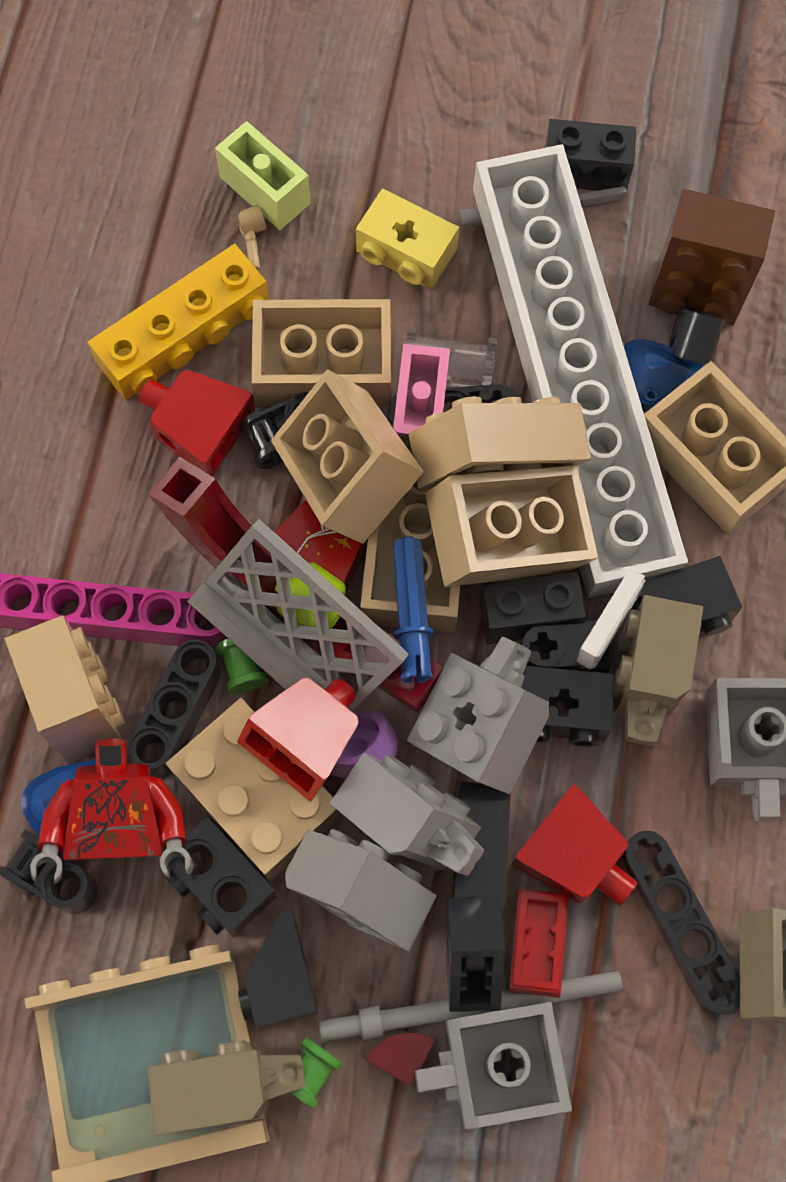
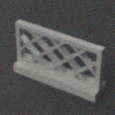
[187,519,409,711]

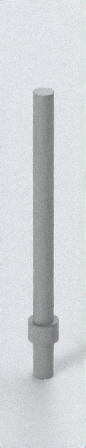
[319,971,623,1042]

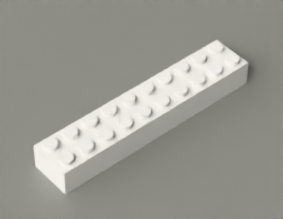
[473,144,688,598]

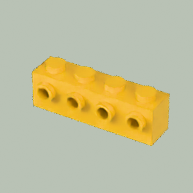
[87,243,269,400]

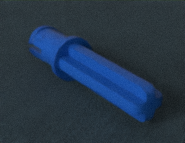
[393,536,433,683]

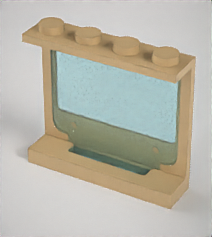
[24,945,270,1182]

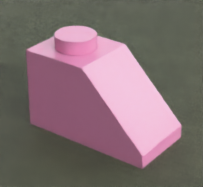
[393,344,450,437]

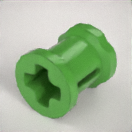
[215,639,269,695]
[291,1037,343,1109]

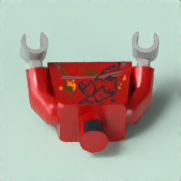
[30,738,193,884]

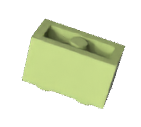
[215,121,311,230]

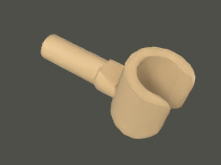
[238,205,266,270]

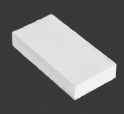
[576,568,646,670]

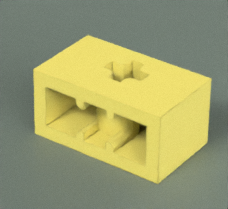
[356,188,459,290]

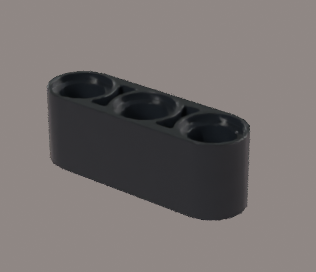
[127,639,221,778]
[452,781,511,927]

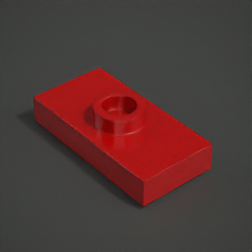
[509,889,568,998]

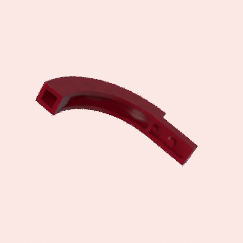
[148,457,443,713]

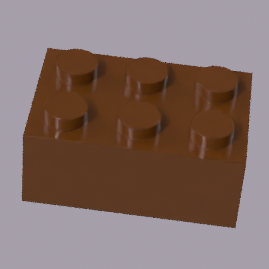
[648,189,775,326]

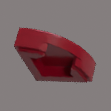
[365,1033,435,1086]

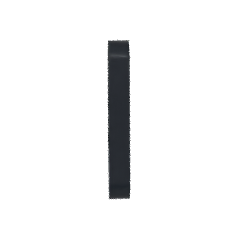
[622,830,740,1015]

